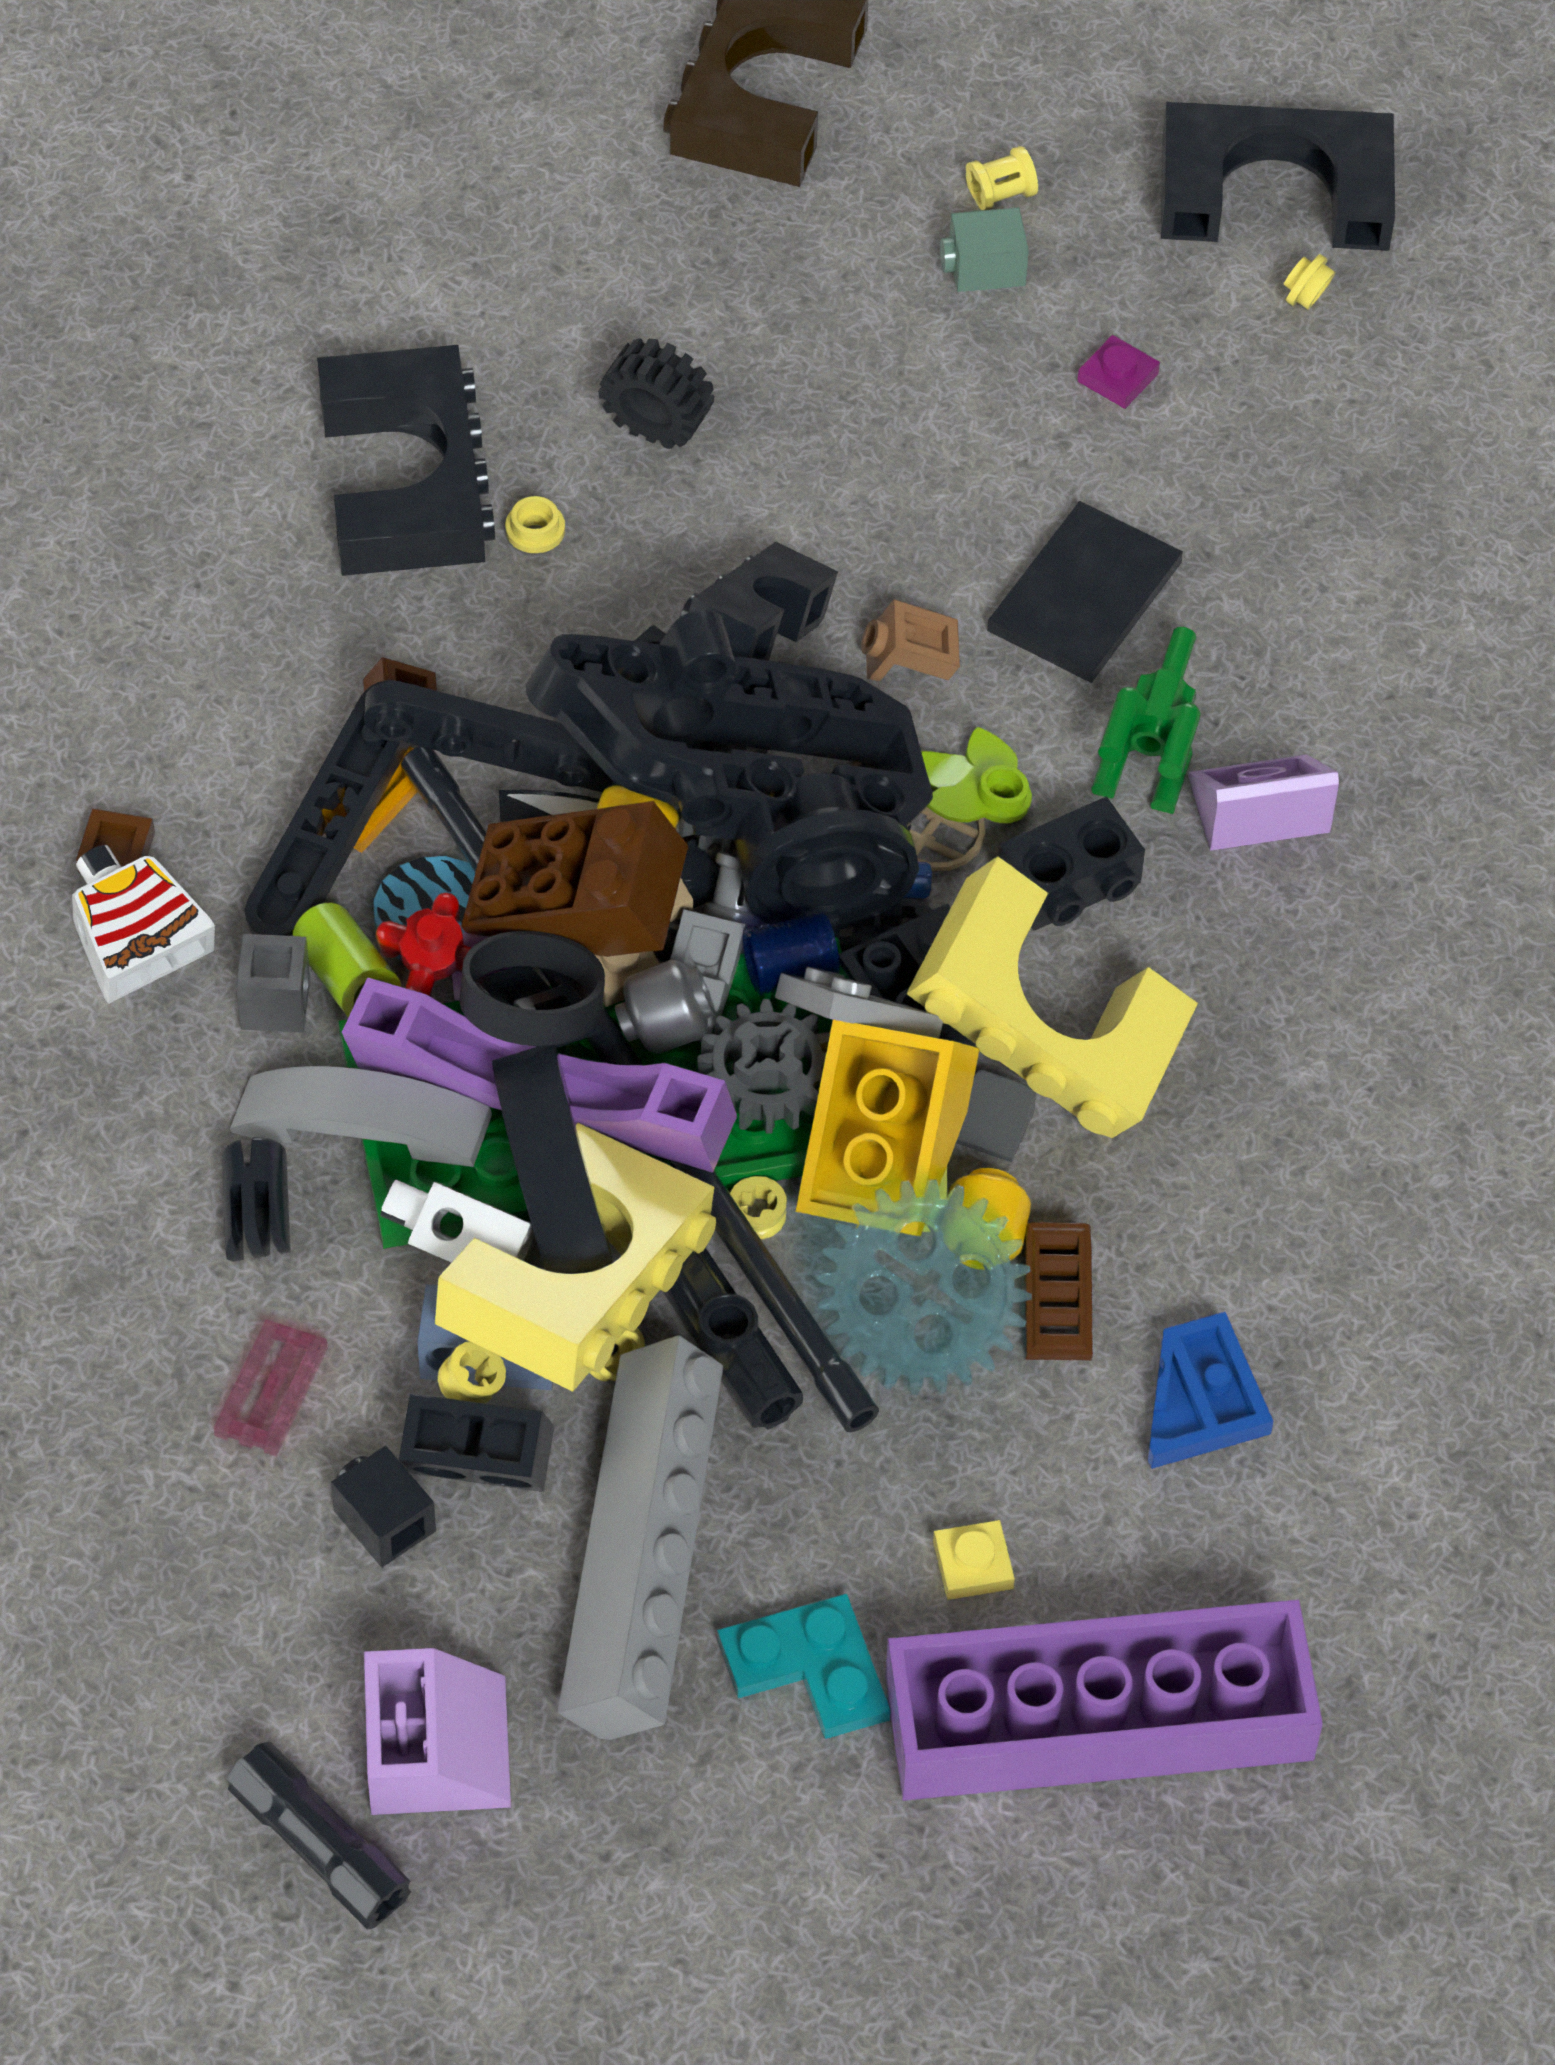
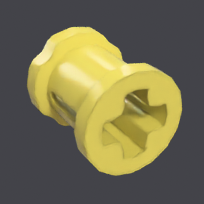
[966,146,1038,210]

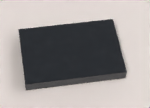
[987,501,1183,683]

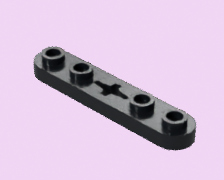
[245,680,410,936]
[364,681,621,793]

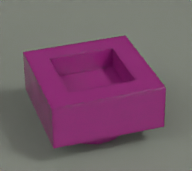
[1077,334,1160,409]

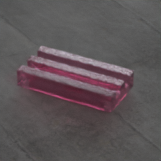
[214,1319,328,1457]

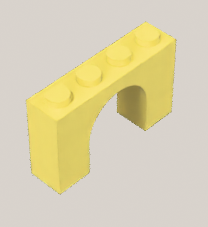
[907,856,1198,1138]
[435,1123,716,1392]

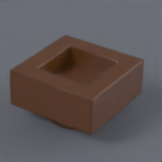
[76,808,155,874]

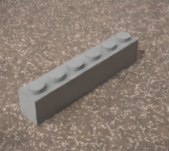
[558,1335,723,1740]

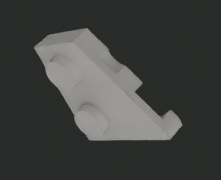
[775,967,943,1039]

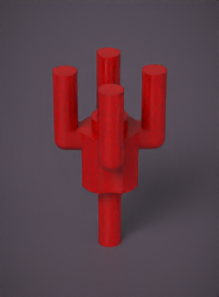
[376,892,472,997]

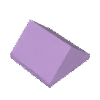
[1188,754,1339,851]

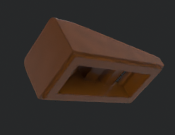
[1023,1222,1093,1361]

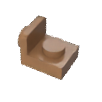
[861,599,960,681]

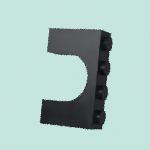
[1161,102,1395,251]
[317,345,495,576]

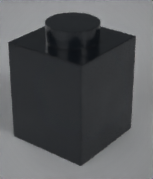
[331,1445,436,1568]

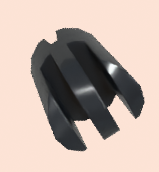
[222,1137,291,1262]

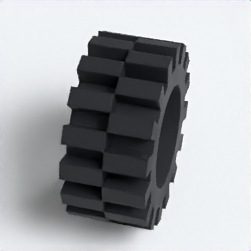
[598,338,715,449]

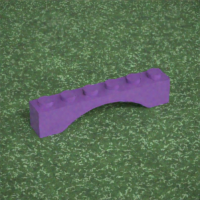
[342,977,737,1172]

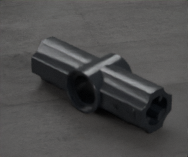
[663,1247,803,1430]

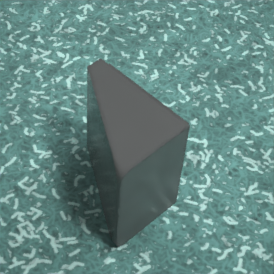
[956,1069,1036,1162]

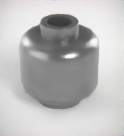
[615,960,716,1054]

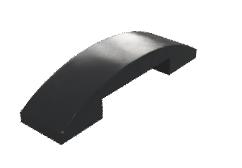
[492,1045,614,1274]

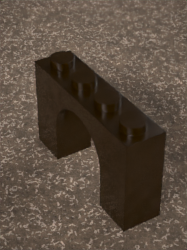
[663,0,869,187]

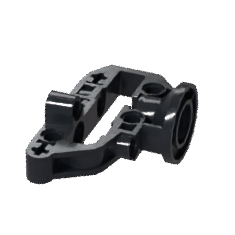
[526,610,933,933]

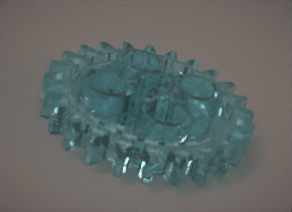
[815,1179,1032,1395]

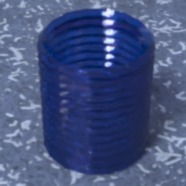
[743,912,840,996]

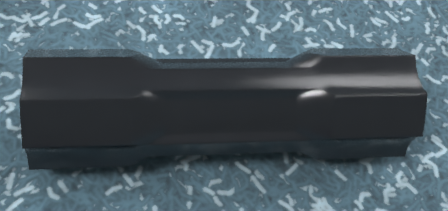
[226,1742,412,1930]

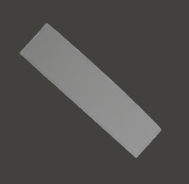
[230,1066,492,1167]

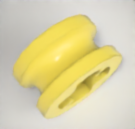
[730,1176,787,1240]
[437,1342,506,1404]

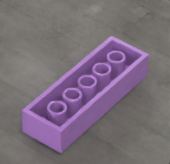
[885,1600,1323,1801]

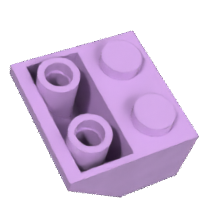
[364,1648,511,1815]

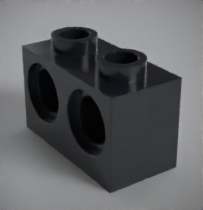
[998,796,1145,931]
[399,1394,555,1492]

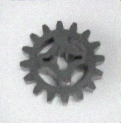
[697,999,830,1133]

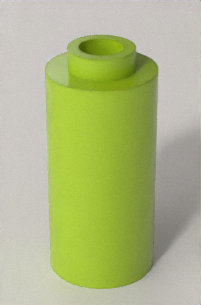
[293,903,401,1018]

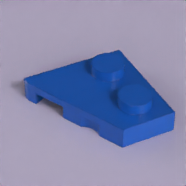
[1148,1312,1274,1469]

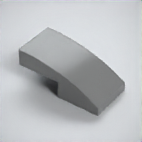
[670,909,748,1043]

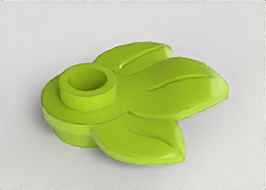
[921,727,1032,823]

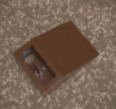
[461,801,688,957]

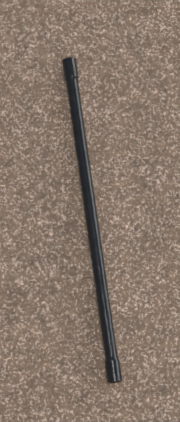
[401,746,879,1432]

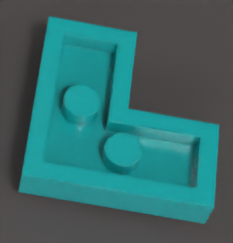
[717,1594,891,1739]

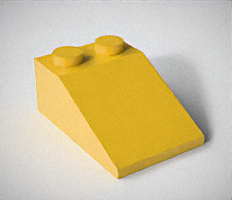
[795,1020,980,1237]

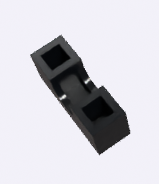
[680,542,838,661]

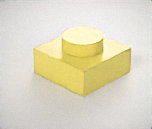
[933,1520,1015,1600]

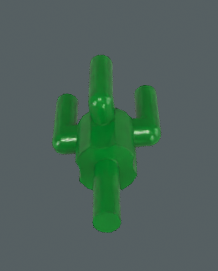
[1091,627,1201,814]

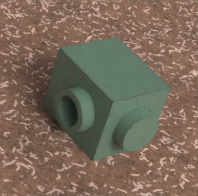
[940,207,1029,292]

